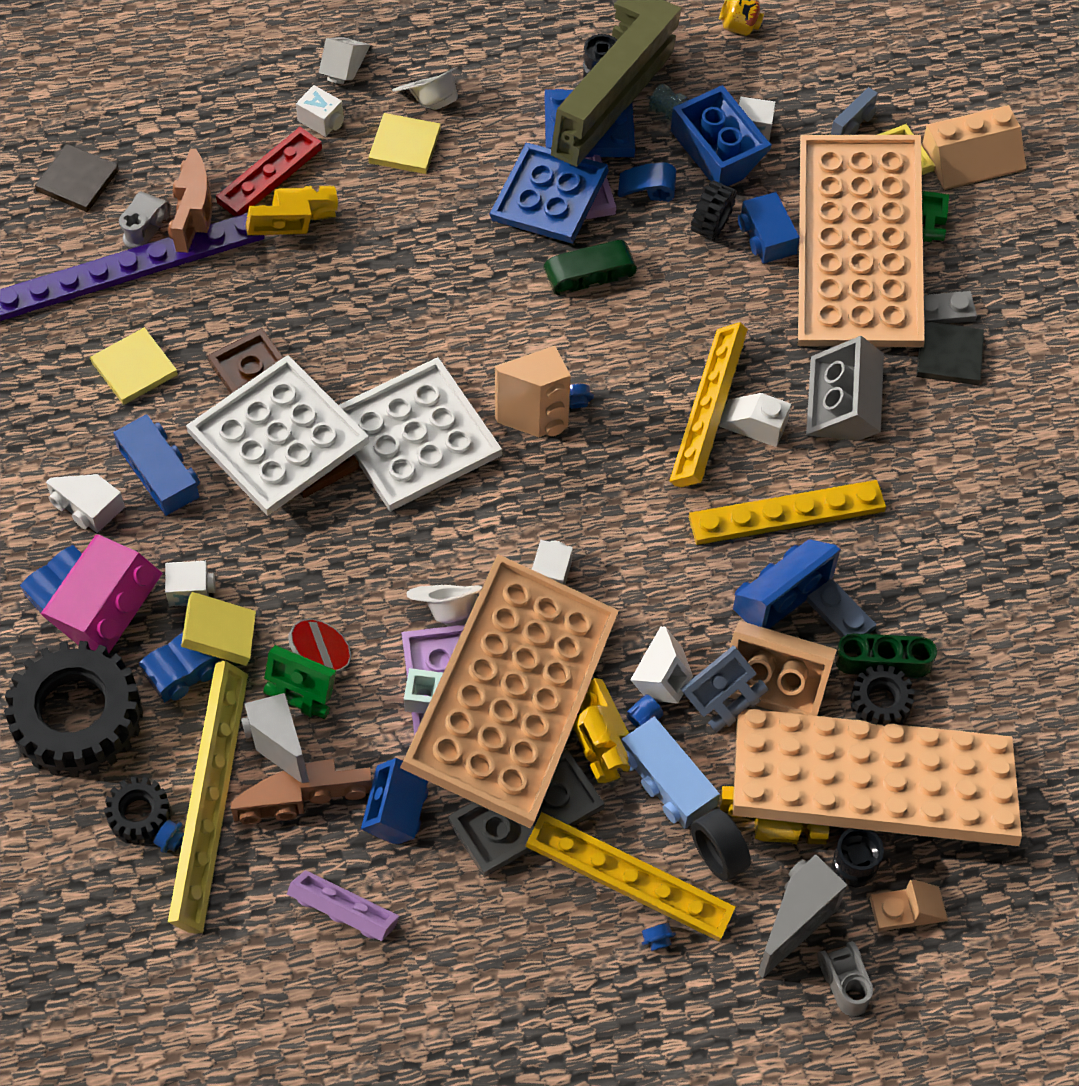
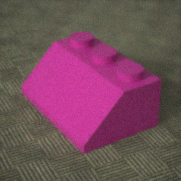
[41,534,163,653]

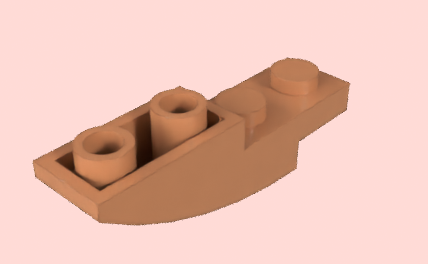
[168,148,212,252]
[230,759,372,825]

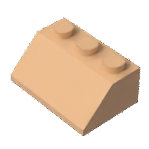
[922,105,1026,190]
[495,346,571,437]
[729,620,837,716]

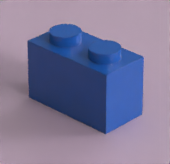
[738,192,800,264]
[361,758,428,844]

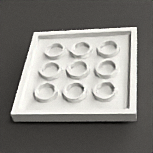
[186,355,369,516]
[339,357,502,512]

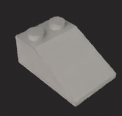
[758,854,847,978]

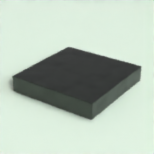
[916,321,984,386]

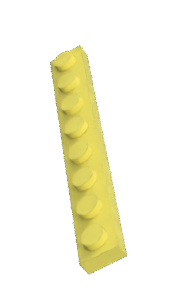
[168,661,248,934]

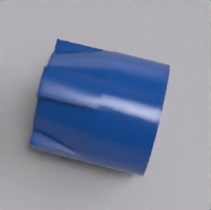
[626,694,664,728]

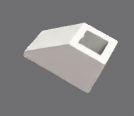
[46,474,125,533]
[631,626,693,703]

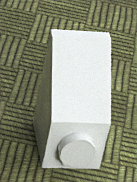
[319,37,370,84]
[719,393,791,447]

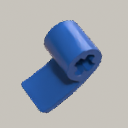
[618,162,677,202]

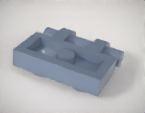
[680,645,769,733]

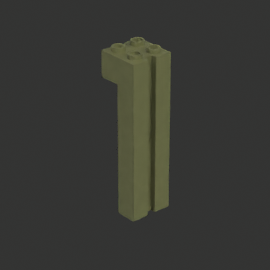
[550,0,682,167]

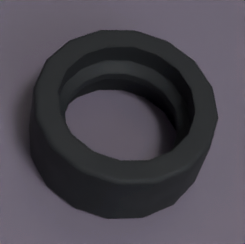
[691,809,751,881]

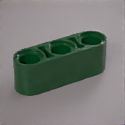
[544,240,637,295]
[835,633,937,678]

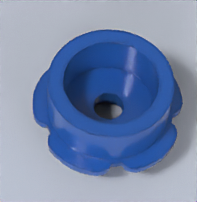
[569,384,594,409]
[154,820,184,853]
[641,923,676,951]

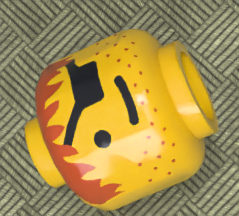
[719,0,764,36]

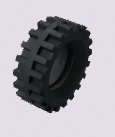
[4,641,143,777]

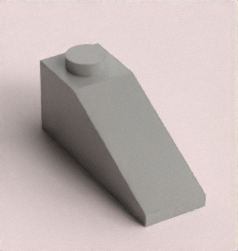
[241,693,309,783]

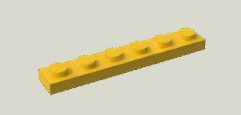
[669,322,748,488]
[688,480,886,545]
[525,812,735,941]

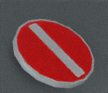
[288,619,351,674]

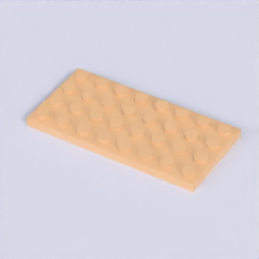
[798,135,924,347]
[400,554,619,828]
[733,709,1022,846]

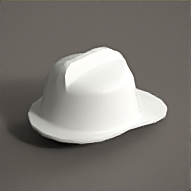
[392,67,458,110]
[406,585,482,626]

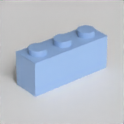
[621,716,720,829]

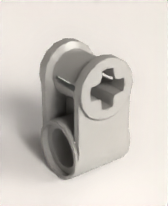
[119,191,171,249]
[817,941,873,1016]

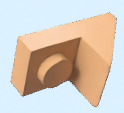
[870,880,948,932]

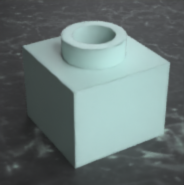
[404,668,443,714]

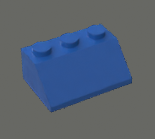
[670,85,771,186]
[733,539,841,629]

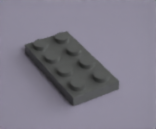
[448,749,605,878]

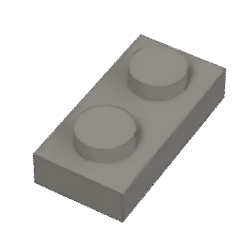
[924,291,977,324]

